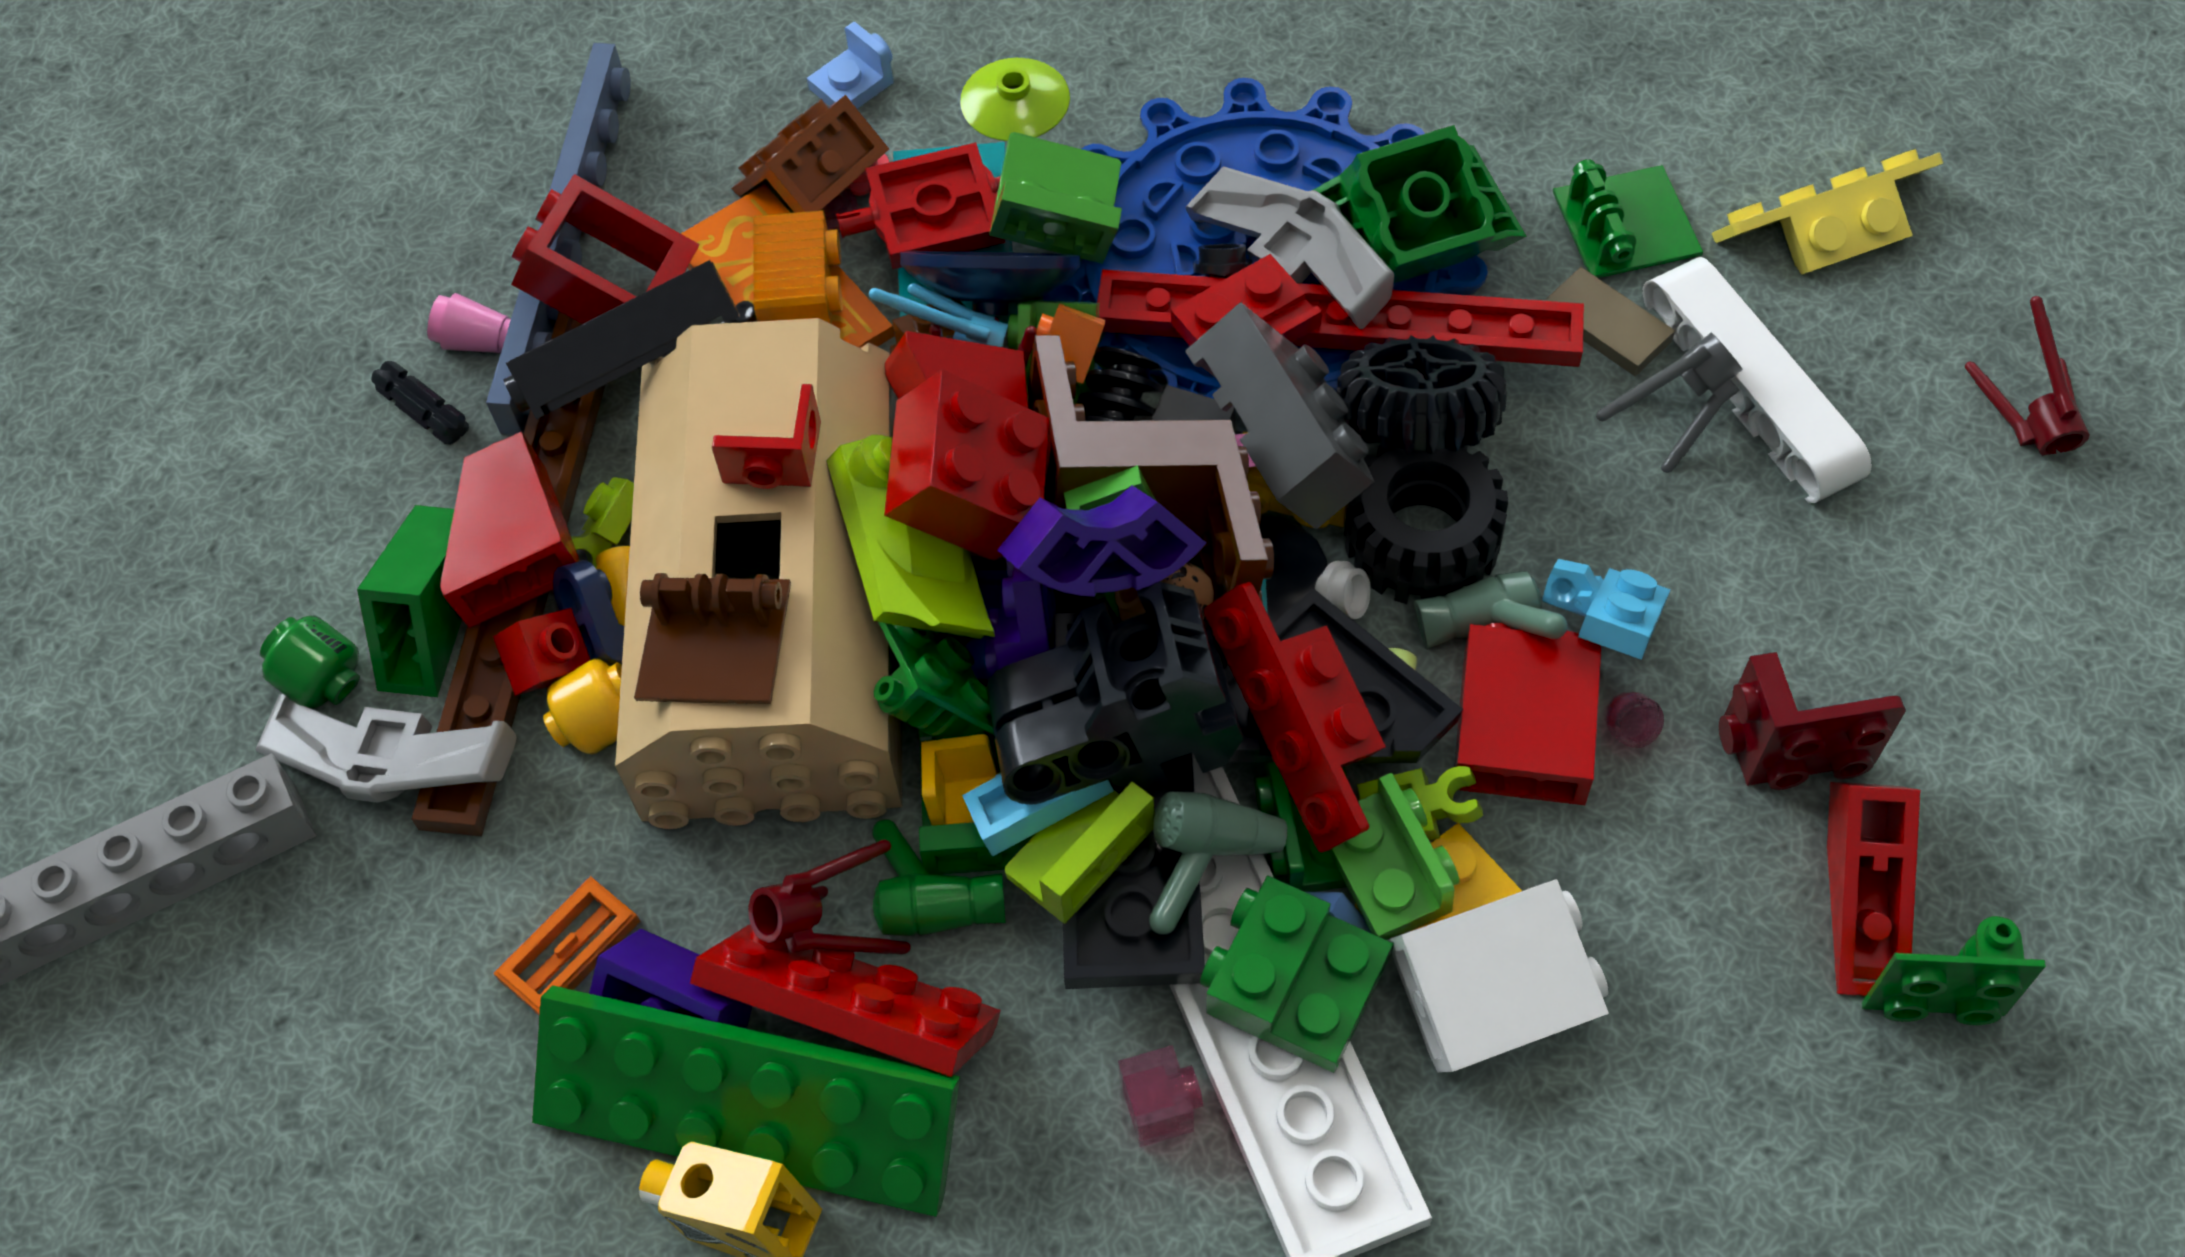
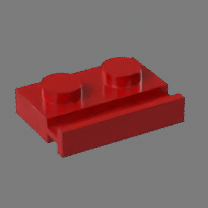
[1171,254,1322,346]

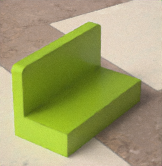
[1005,782,1154,924]

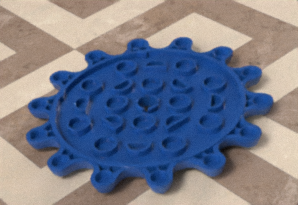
[1043,78,1488,399]

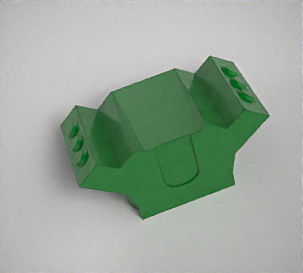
[1313,125,1527,283]

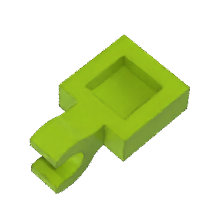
[571,477,634,568]

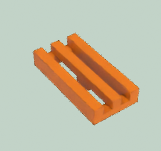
[493,876,641,1015]

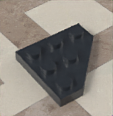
[1224,587,1463,763]

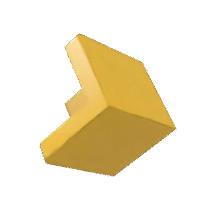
[921,734,999,826]

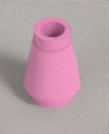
[427,293,511,353]

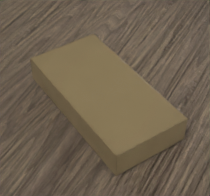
[1544,267,1675,377]

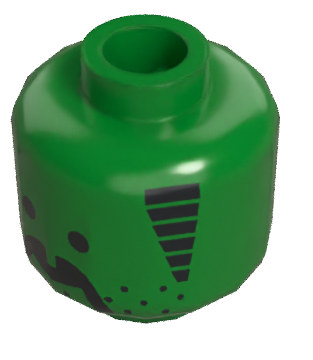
[260,615,360,709]

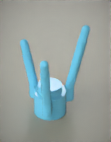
[869,283,1008,347]

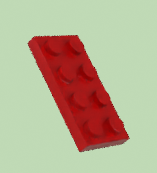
[690,924,1001,1077]

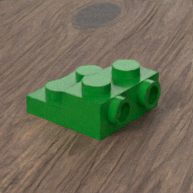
[1200,875,1394,1073]

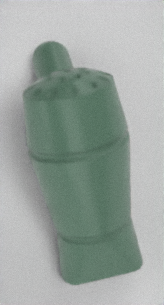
[1414,571,1567,649]
[1149,792,1287,934]

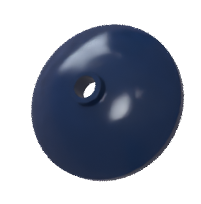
[900,251,1081,315]

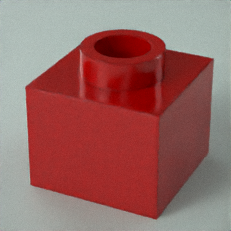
[493,608,591,696]

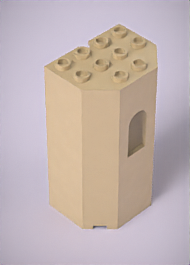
[615,318,902,829]

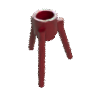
[1965,296,2090,456]
[748,839,911,954]

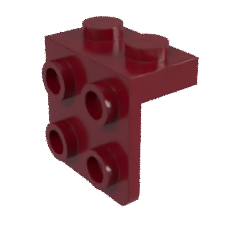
[1719,652,1906,790]

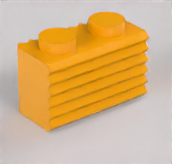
[753,210,843,324]

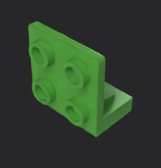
[989,132,1122,264]

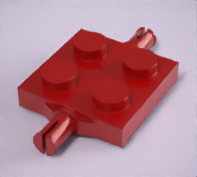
[836,142,1005,269]

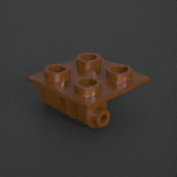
[634,573,791,704]

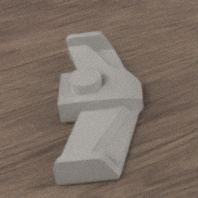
[1185,166,1394,329]
[256,694,517,803]

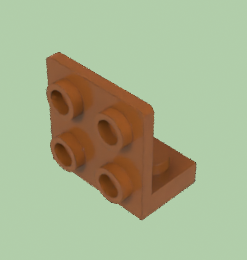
[731,95,889,213]

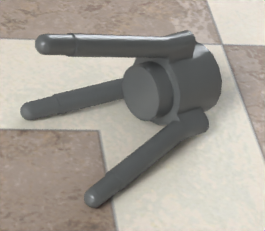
[1596,332,1743,473]

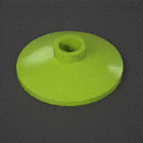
[960,58,1070,141]

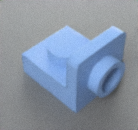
[807,22,894,109]

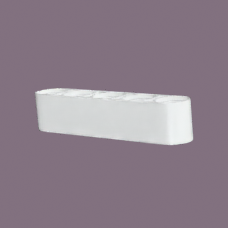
[1643,257,1872,504]

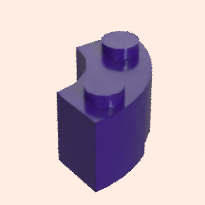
[997,485,1206,597]

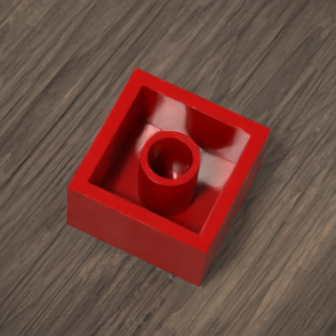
[884,369,1049,561]

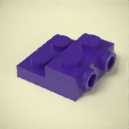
[985,559,1058,678]

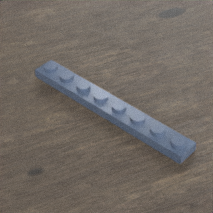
[486,43,631,434]

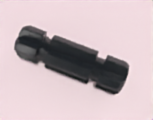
[371,361,469,445]

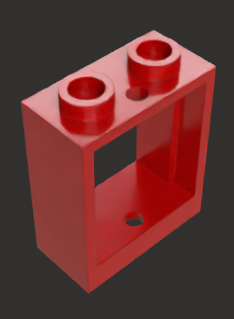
[511,174,700,324]

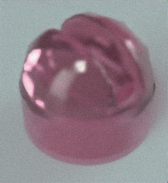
[1604,692,1664,748]

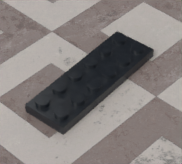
[1054,611,1205,989]

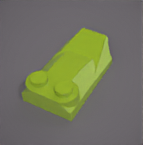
[826,435,995,639]

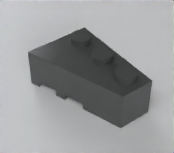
[1185,302,1375,529]

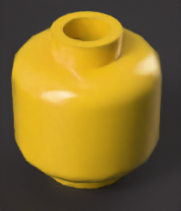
[543,658,622,755]

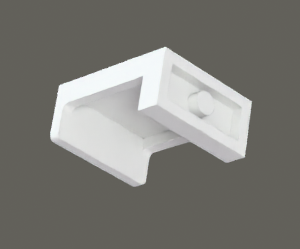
[1387,879,1609,1073]

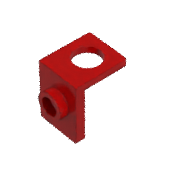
[711,384,821,489]

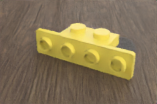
[1712,149,1943,275]

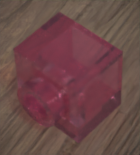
[1118,1045,1203,1147]

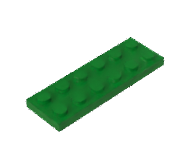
[532,985,960,1217]

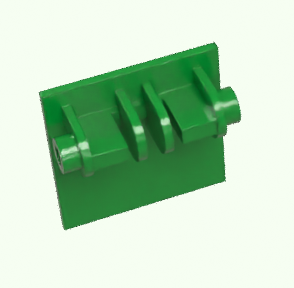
[1553,159,1703,278]
[874,622,995,739]
[1862,916,2046,1025]

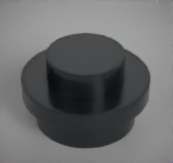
[1193,244,1252,278]

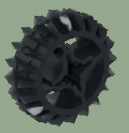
[1337,335,1507,455]

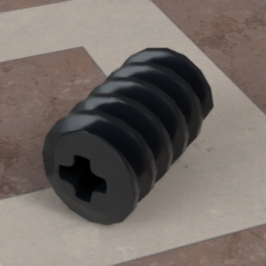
[1076,346,1164,421]

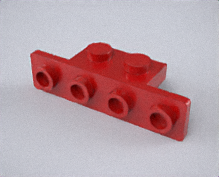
[1204,582,1386,853]

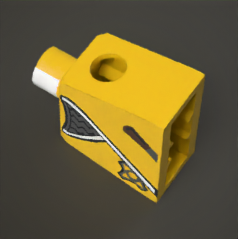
[639,1142,822,1257]

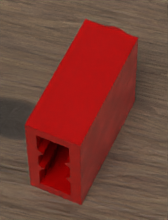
[1454,623,1601,806]

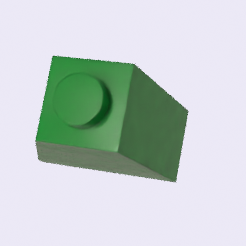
[357,505,462,698]

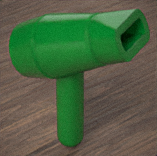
[872,819,1006,937]

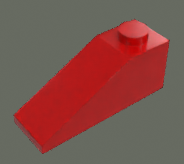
[1827,782,1921,996]

